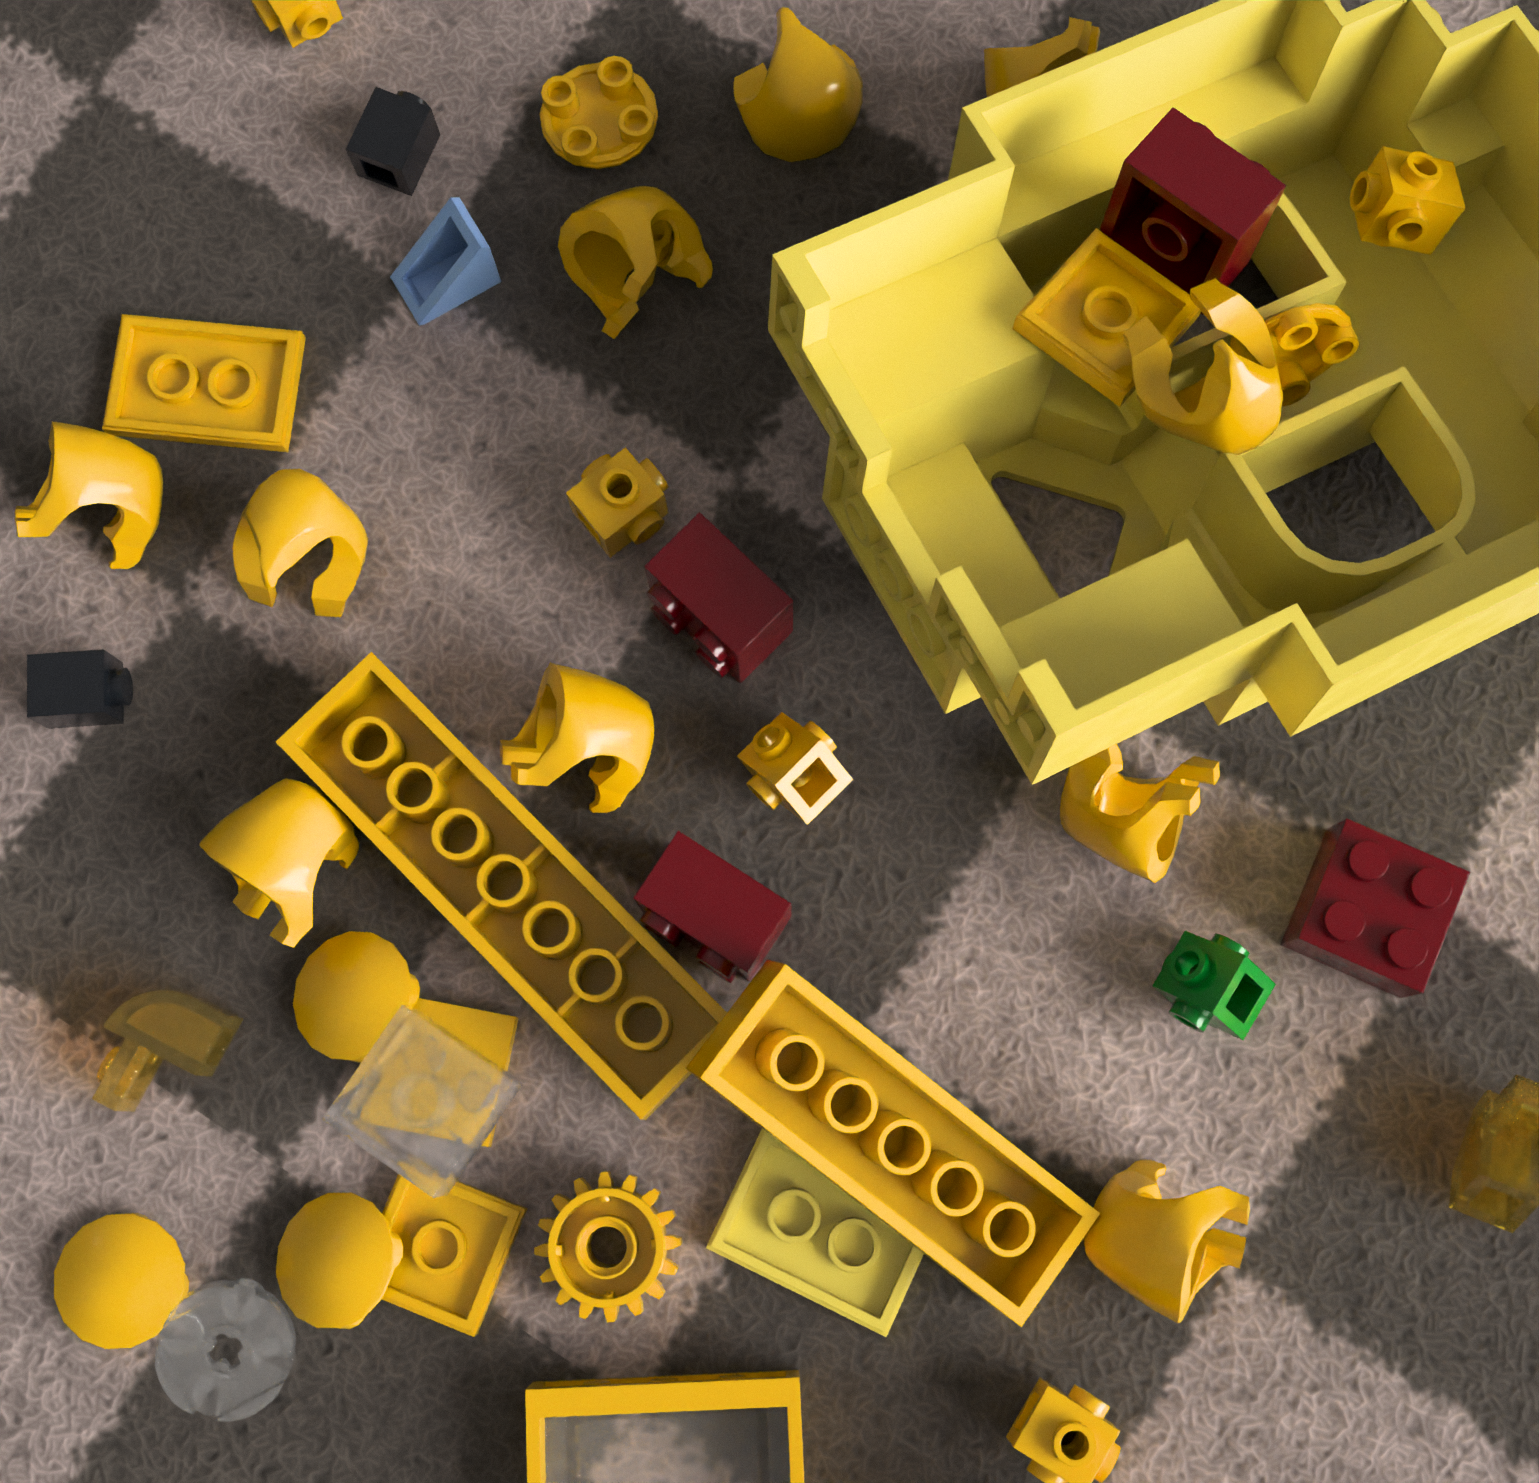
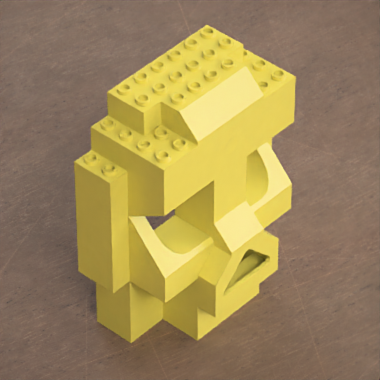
[768,0,1539,785]

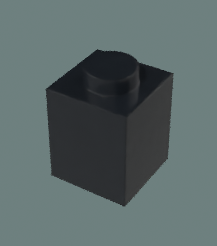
[346,87,440,196]
[27,649,133,729]

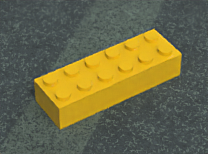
[685,960,1100,1327]

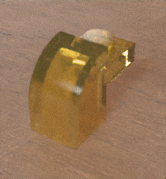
[92,990,244,1112]
[1449,1074,1539,1233]

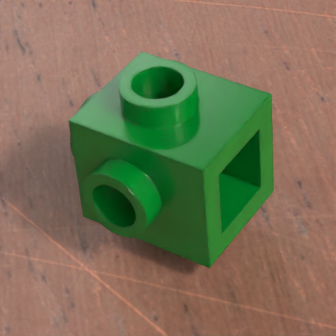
[1152,931,1276,1040]

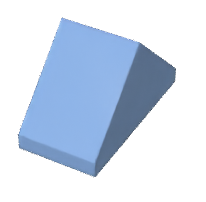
[390,197,501,325]

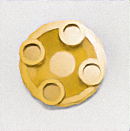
[539,56,659,169]
[1265,303,1359,406]
[293,931,420,1063]
[276,1192,404,1329]
[54,1213,189,1349]

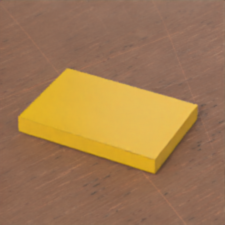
[102,314,306,452]

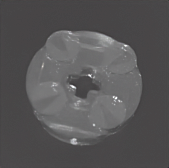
[155,1278,296,1422]

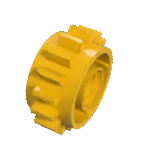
[534,1171,682,1323]

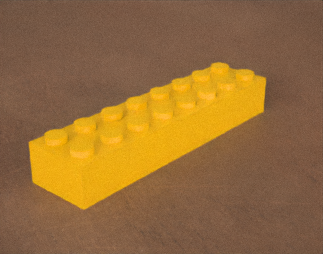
[276,652,727,1120]

